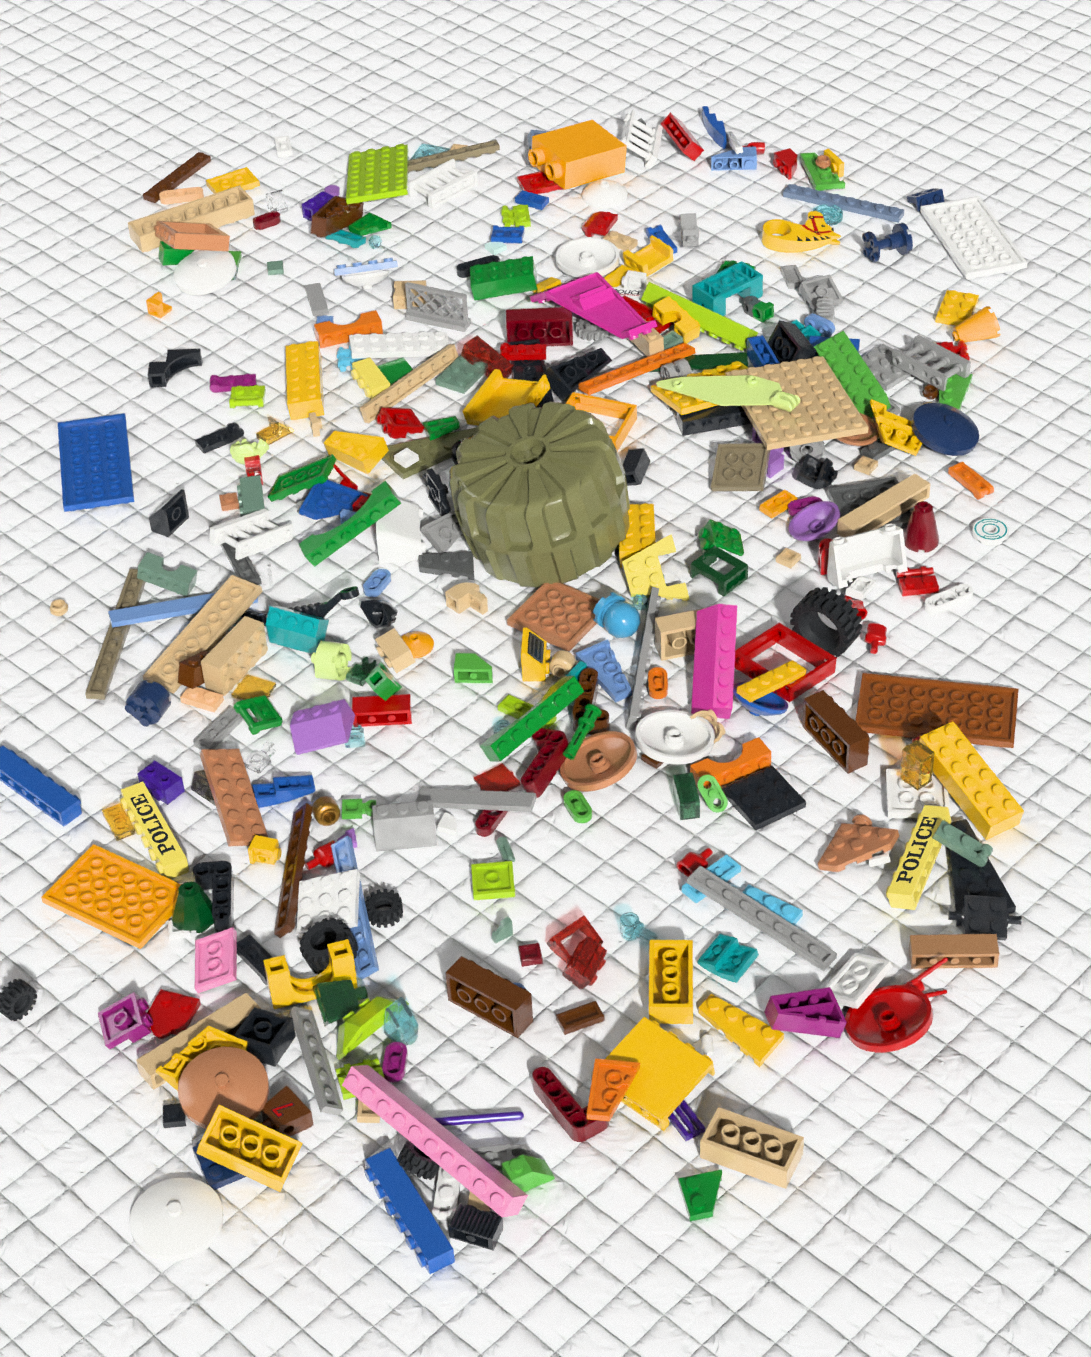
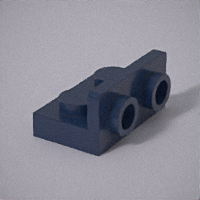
[907,188,945,212]

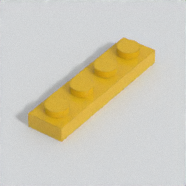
[737,660,806,703]

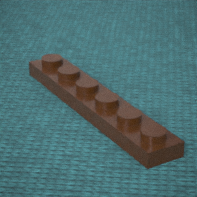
[143,152,211,203]

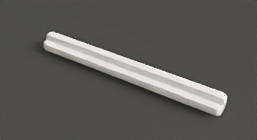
[726,131,743,154]

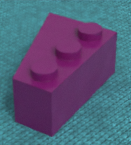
[764,987,847,1038]

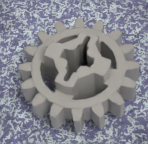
[576,319,611,341]

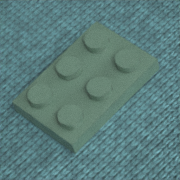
[435,353,490,394]

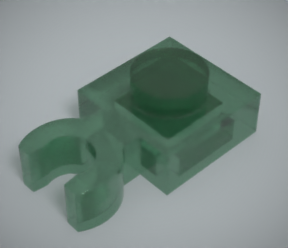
[346,657,377,687]

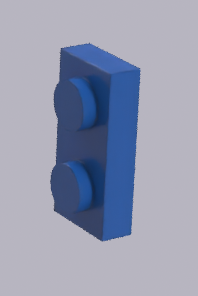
[515,190,549,210]

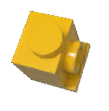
[248,835,282,865]

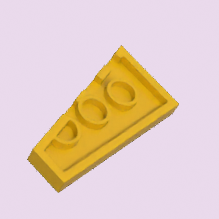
[699,994,784,1067]

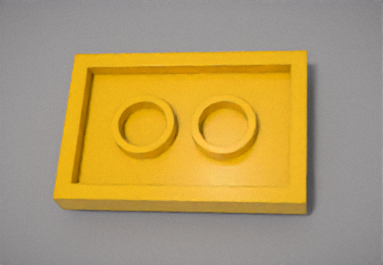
[206,167,260,194]
[936,290,979,326]

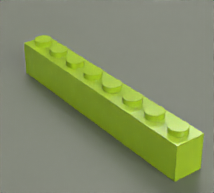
[641,282,758,351]

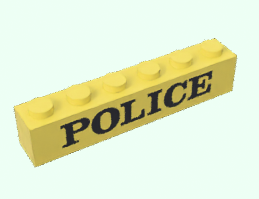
[119,782,189,879]
[886,805,952,910]

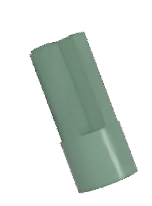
[496,837,515,862]

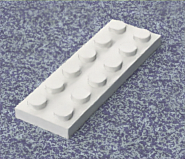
[349,331,449,359]

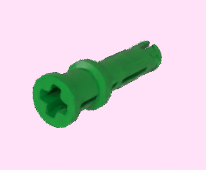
[563,704,602,760]

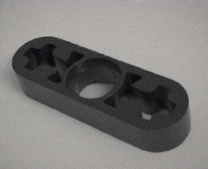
[456,255,500,278]

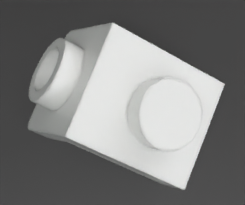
[622,270,647,290]

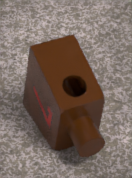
[260,1086,314,1137]

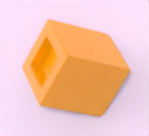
[146,292,172,318]

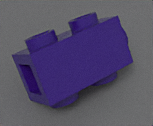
[302,191,334,221]

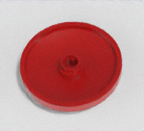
[845,985,933,1053]

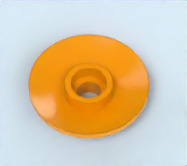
[401,631,434,658]

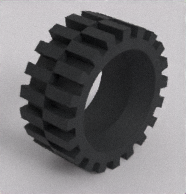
[790,587,862,657]

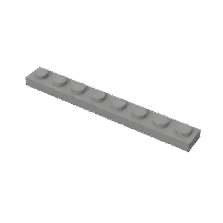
[687,866,837,971]

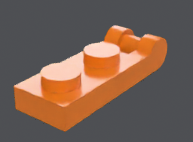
[948,462,994,500]

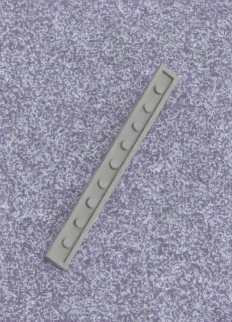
[626,587,661,730]

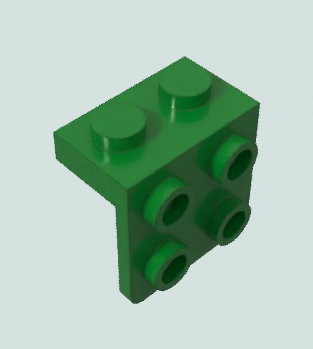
[698,519,744,556]

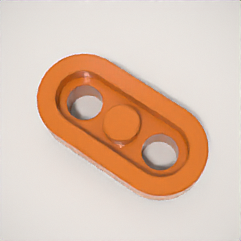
[648,667,668,699]

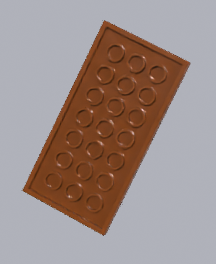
[855,673,1019,748]

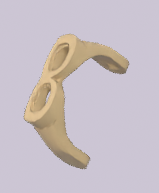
[690,709,726,744]

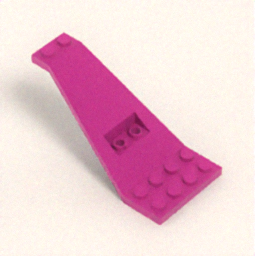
[530,272,657,340]

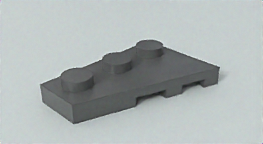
[419,552,475,581]

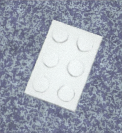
[825,953,892,1009]

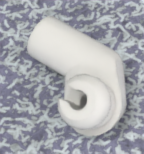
[697,1035,714,1057]

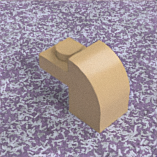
[445,582,488,615]

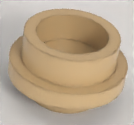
[50,599,68,616]

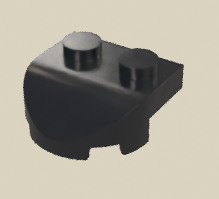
[796,454,838,489]

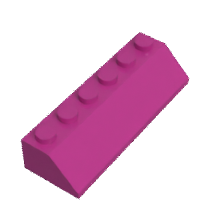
[691,604,737,719]

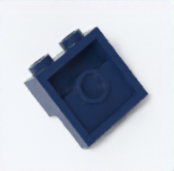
[192,1140,246,1190]

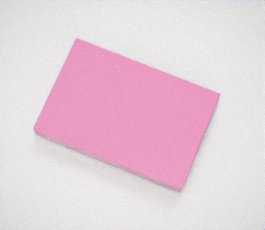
[195,927,237,993]

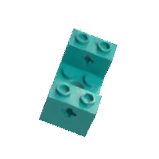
[692,261,763,316]

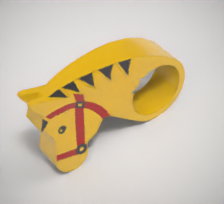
[761,211,841,253]

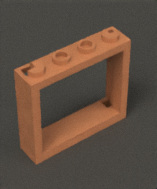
[154,221,230,251]

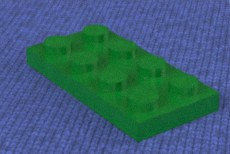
[268,454,337,502]

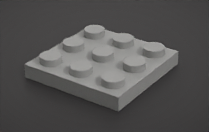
[862,344,912,391]

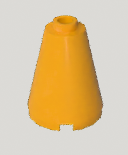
[952,306,1000,343]

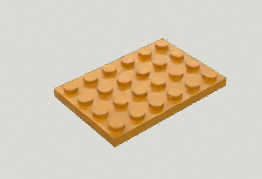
[41,844,182,949]

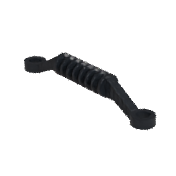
[241,586,360,627]

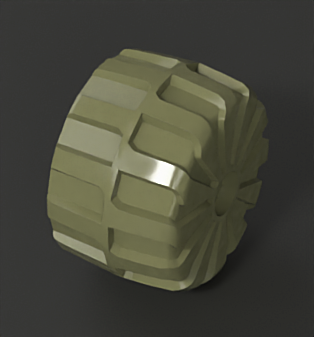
[449,402,630,587]

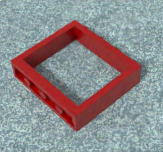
[734,623,837,703]

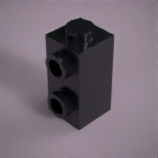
[623,448,650,486]

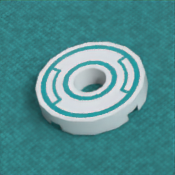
[972,518,1009,546]

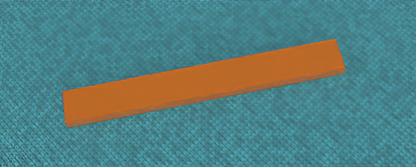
[579,342,695,395]

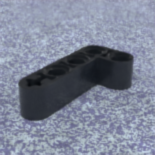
[192,861,234,933]

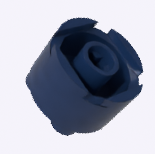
[125,680,171,727]

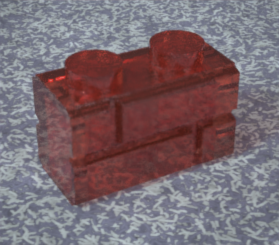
[562,937,607,989]

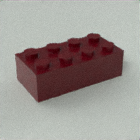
[506,307,573,347]

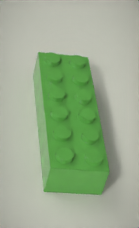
[814,331,891,418]

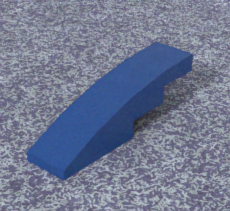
[702,106,726,149]
[252,775,316,808]

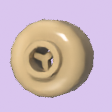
[549,650,576,679]

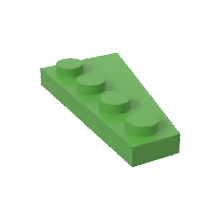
[800,152,845,191]
[938,374,973,410]

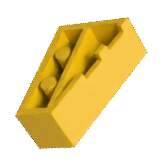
[324,431,389,474]

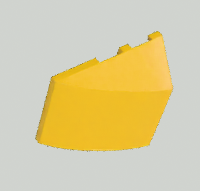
[870,399,922,456]
[156,1026,248,1091]

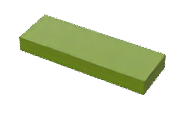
[498,694,557,729]

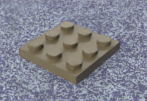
[711,443,770,492]

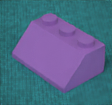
[290,699,355,755]

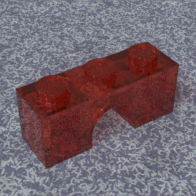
[461,335,514,378]

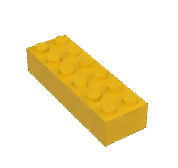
[286,341,324,420]
[916,722,1024,840]

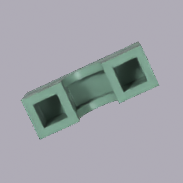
[137,552,198,597]

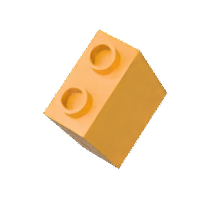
[528,119,627,190]

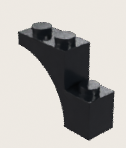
[148,348,203,387]

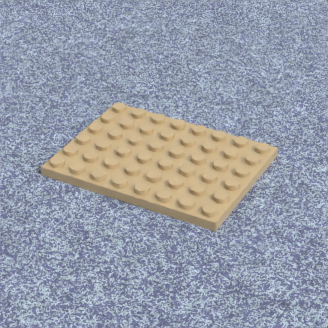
[726,356,868,450]

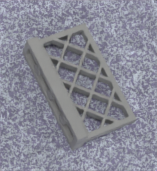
[405,282,471,332]

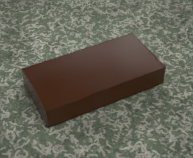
[556,1001,605,1035]

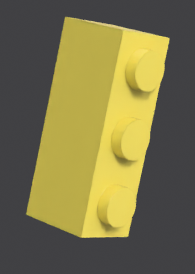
[351,357,390,399]

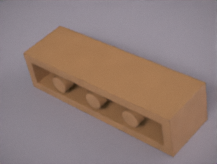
[909,934,999,969]

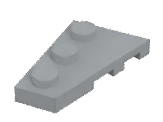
[421,510,463,554]

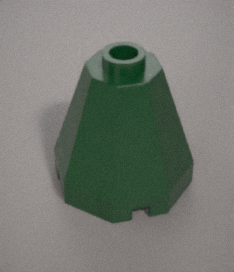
[172,881,214,934]

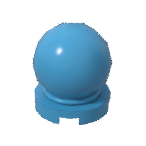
[593,592,640,638]

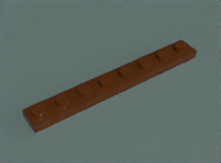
[274,803,312,938]

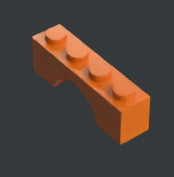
[314,310,383,348]
[690,737,772,789]

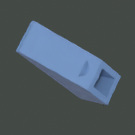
[711,147,757,171]

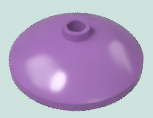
[789,501,840,541]

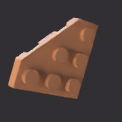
[818,823,899,872]

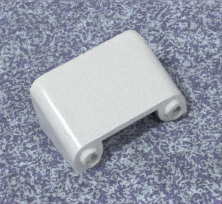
[376,499,426,564]
[827,524,908,589]

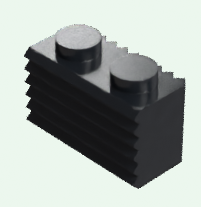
[448,1204,503,1251]

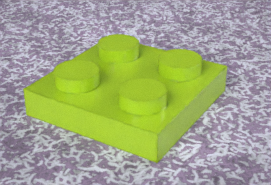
[471,861,515,900]

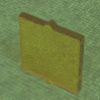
[231,675,276,700]

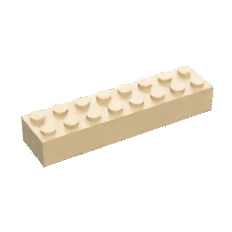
[128,185,255,253]

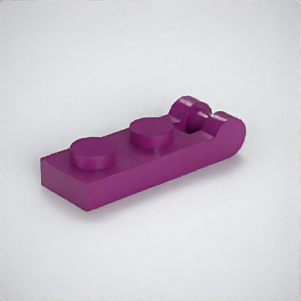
[210,374,257,393]

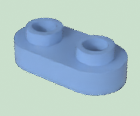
[804,313,835,337]
[363,569,391,598]

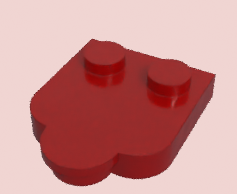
[147,989,201,1039]

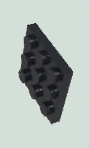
[722,765,806,831]

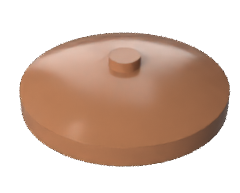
[560,731,637,792]
[178,1047,269,1129]

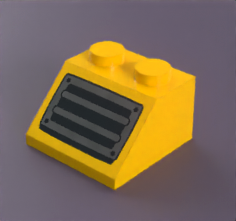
[521,628,551,682]

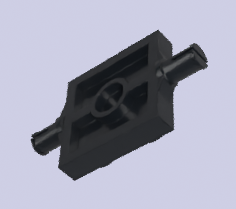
[421,468,451,517]
[948,895,1022,941]

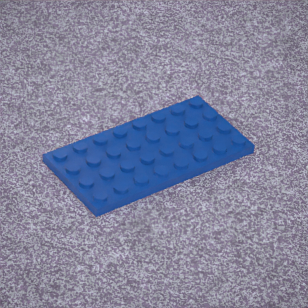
[58,413,134,512]

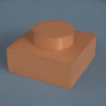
[219,492,239,511]

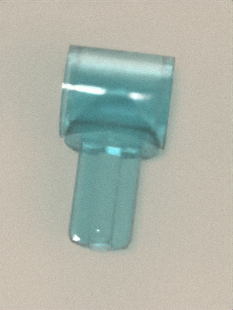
[620,912,658,944]

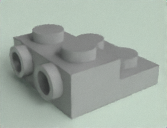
[799,274,843,312]

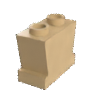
[393,280,427,309]

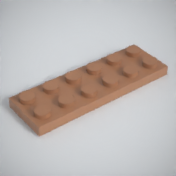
[200,749,268,847]

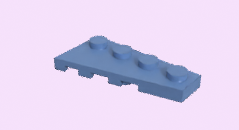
[575,639,632,703]

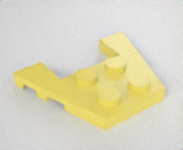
[622,535,689,601]

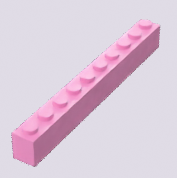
[342,1065,528,1217]

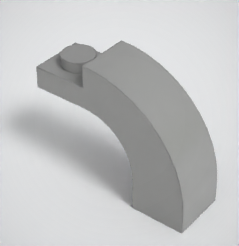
[680,213,699,247]

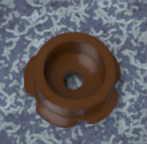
[922,384,939,400]

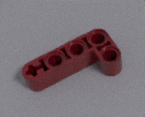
[520,728,569,798]
[532,1067,609,1142]

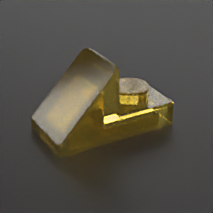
[256,416,294,445]

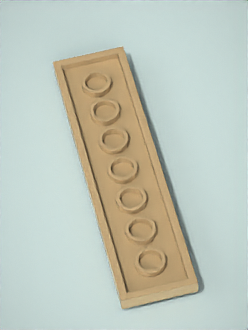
[143,575,263,694]

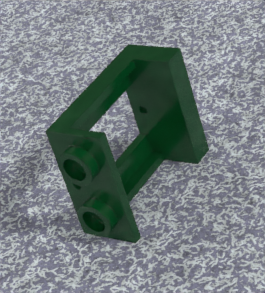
[690,546,748,597]

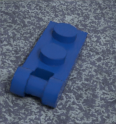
[646,224,677,254]

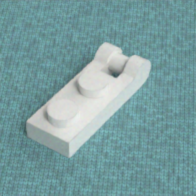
[432,1167,461,1223]

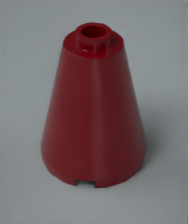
[903,501,939,553]

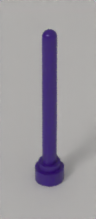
[434,1111,524,1126]

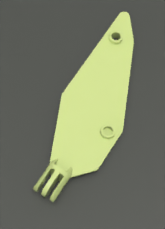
[656,375,800,412]

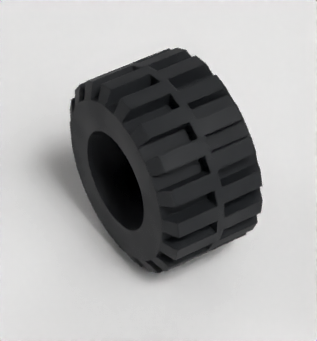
[299,918,358,974]

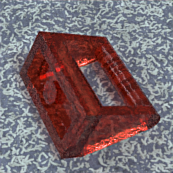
[546,915,603,966]

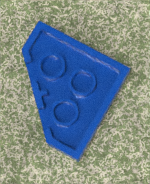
[299,480,368,520]

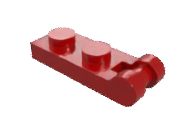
[500,343,547,361]

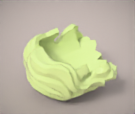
[230,439,269,465]

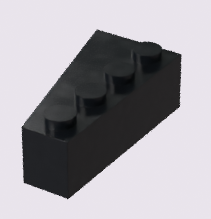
[541,348,612,402]

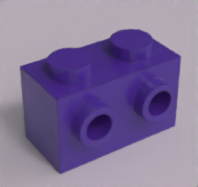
[137,760,185,805]

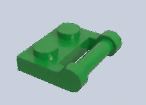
[233,695,283,735]

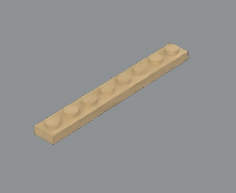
[360,344,459,423]

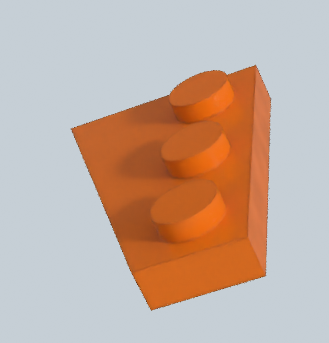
[587,1058,640,1121]

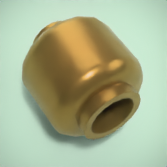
[312,796,340,826]

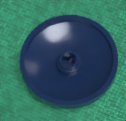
[911,403,979,456]

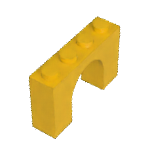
[263,939,358,1010]

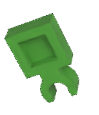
[342,799,377,820]

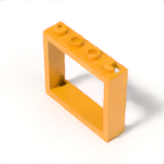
[566,392,637,452]

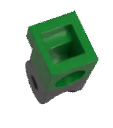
[744,296,774,323]

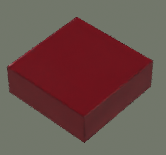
[518,943,543,967]

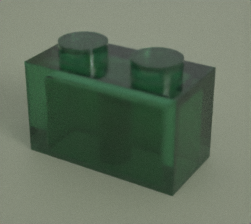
[673,772,700,820]

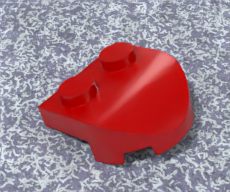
[582,211,618,237]

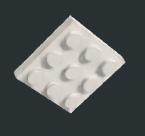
[886,769,950,818]
[296,869,360,938]

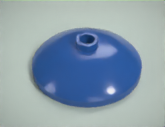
[733,682,788,716]

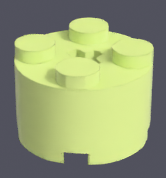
[311,641,352,681]

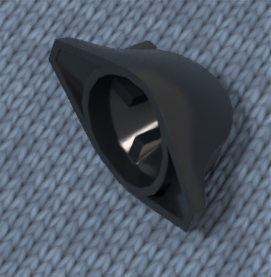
[360,600,398,628]

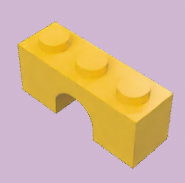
[653,296,700,343]

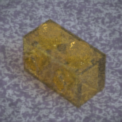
[900,740,934,791]

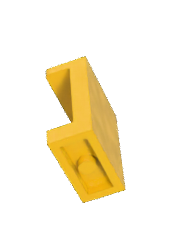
[623,235,674,277]

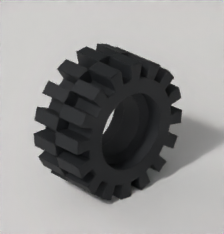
[365,889,403,928]
[0,979,37,1021]
[397,1141,440,1180]

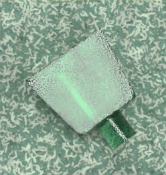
[313,980,368,1027]

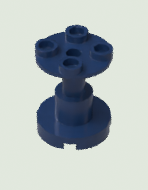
[862,222,913,263]

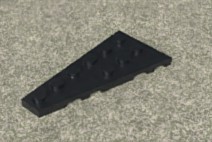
[949,819,1016,927]

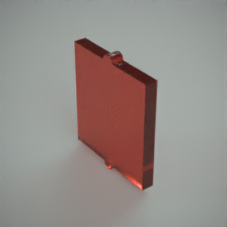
[474,764,521,791]

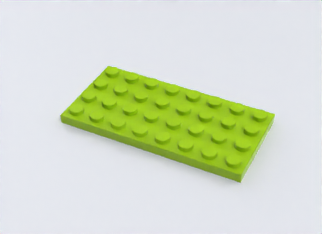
[346,144,409,204]

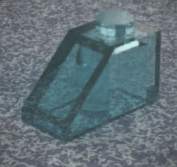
[384,997,419,1046]

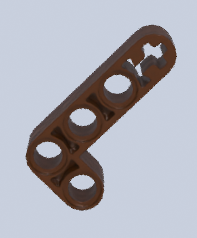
[572,668,610,735]

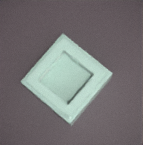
[485,242,507,255]

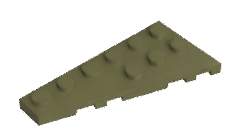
[382,427,479,479]

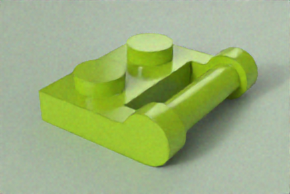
[229,385,266,408]

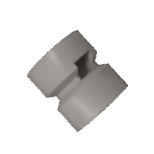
[661,358,691,380]

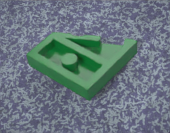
[422,416,460,441]
[678,1169,722,1221]

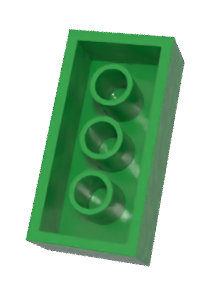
[470,256,537,301]

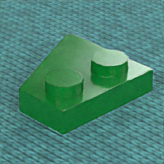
[349,213,392,236]

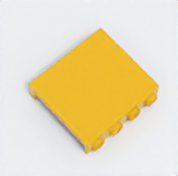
[462,369,550,426]
[592,1017,715,1131]

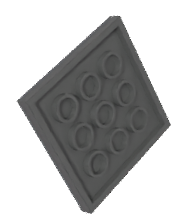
[828,477,913,529]

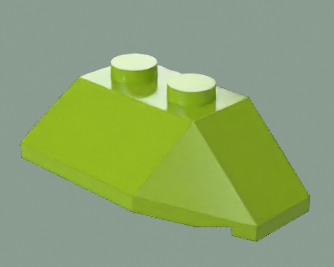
[336,996,409,1060]

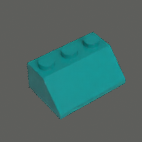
[266,606,329,654]

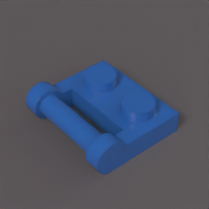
[491,225,525,243]

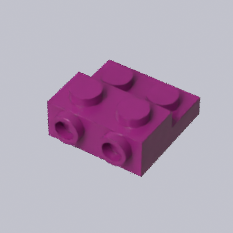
[98,992,153,1049]

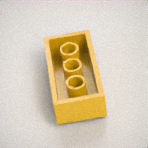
[619,503,656,568]
[649,940,693,1024]
[197,1105,303,1192]

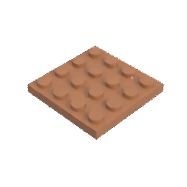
[507,583,600,652]

